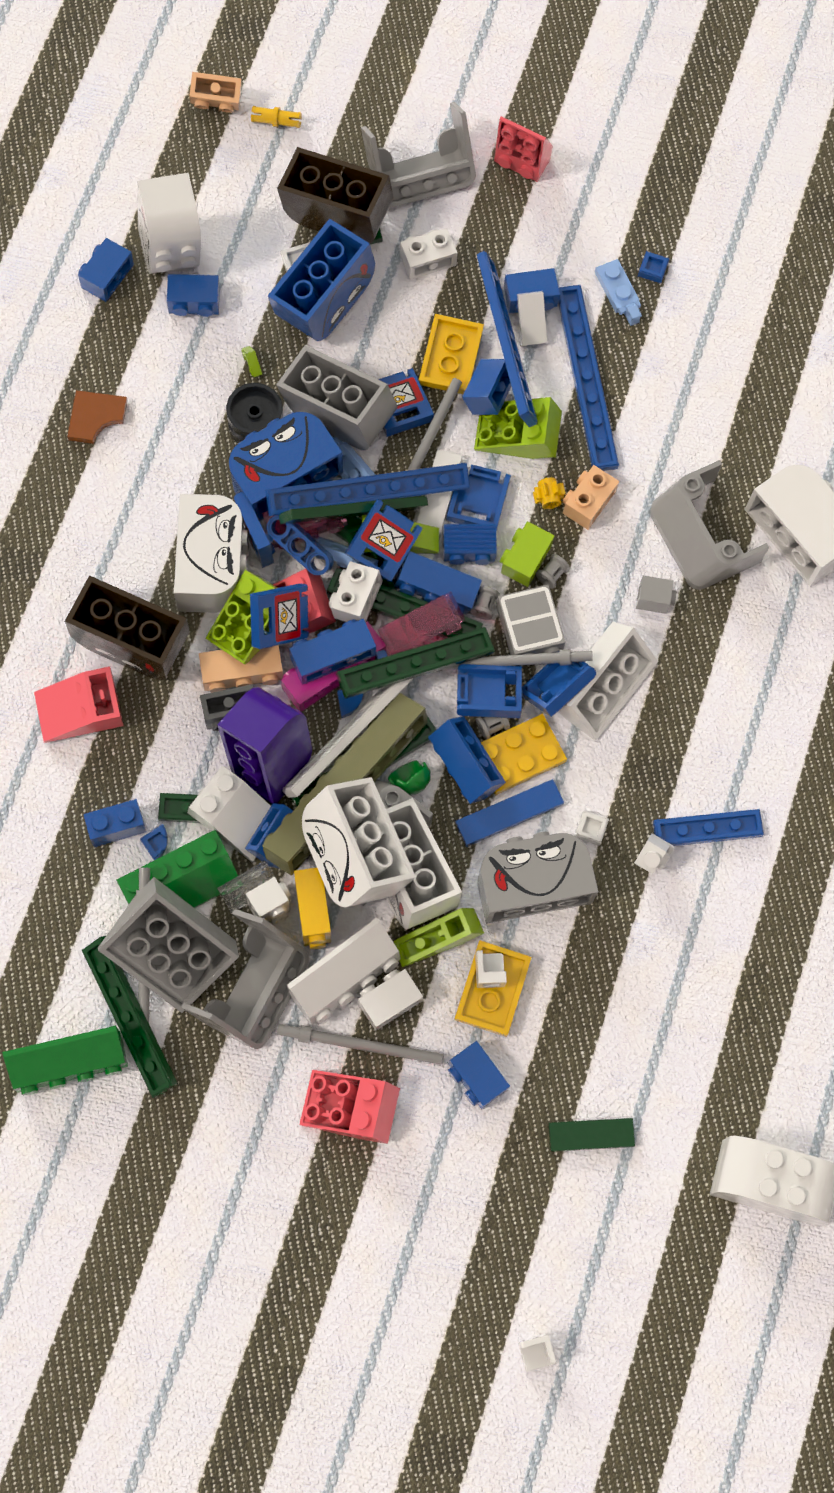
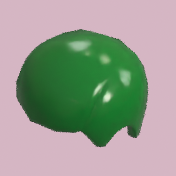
[388,760,431,796]

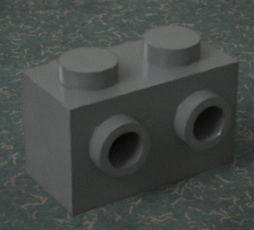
[200,684,253,731]

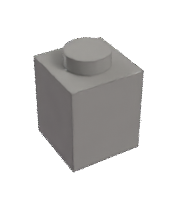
[636,575,677,614]

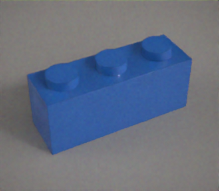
[394,551,482,615]
[289,619,376,685]
[428,716,506,804]

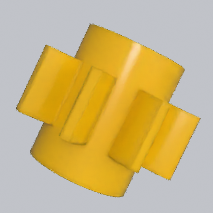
[533,477,566,509]

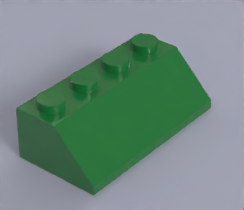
[116,830,242,908]
[2,1025,128,1096]

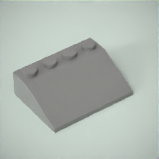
[98,877,239,1013]

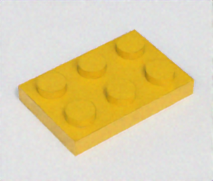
[419,314,484,394]
[481,713,567,796]
[454,940,532,1037]

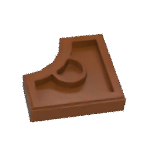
[67,390,128,444]

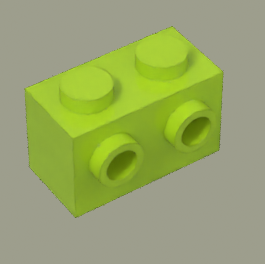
[500,521,555,587]

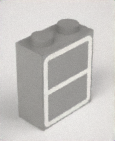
[496,585,566,655]

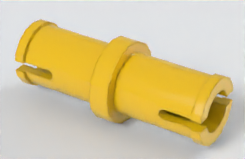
[251,106,302,128]

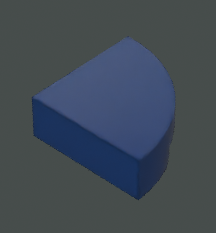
[337,690,364,718]
[140,824,168,860]

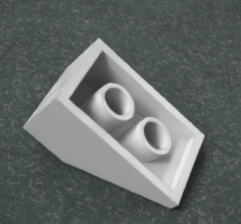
[187,765,271,862]

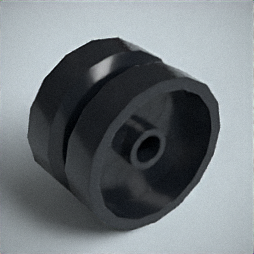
[226,383,283,444]

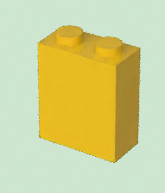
[294,868,331,949]

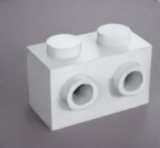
[400,228,457,280]
[329,561,383,622]
[246,877,292,925]
[358,969,423,1031]

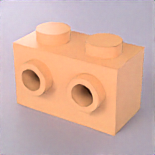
[189,72,242,113]
[562,465,619,530]

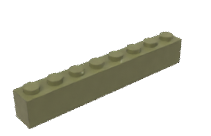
[262,693,428,876]

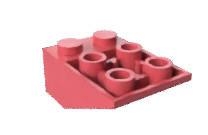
[494,116,553,182]
[273,569,336,633]
[34,666,124,743]
[299,1070,400,1144]

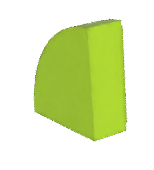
[241,345,262,377]

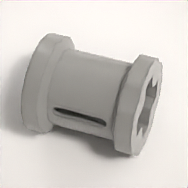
[536,554,570,589]
[470,586,499,620]
[476,717,510,740]

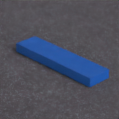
[455,779,564,847]
[653,809,764,846]

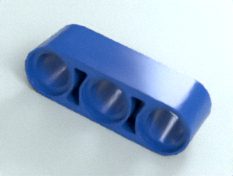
[267,515,334,575]

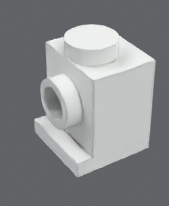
[634,833,675,874]

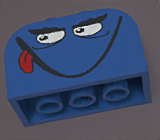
[268,219,375,341]
[229,412,343,522]

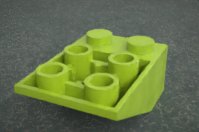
[474,397,562,459]
[205,570,277,665]

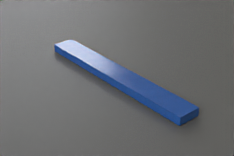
[476,251,538,427]
[558,285,619,471]
[265,463,470,516]

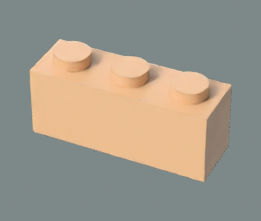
[199,645,283,693]

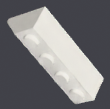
[559,622,658,740]
[287,918,400,1026]

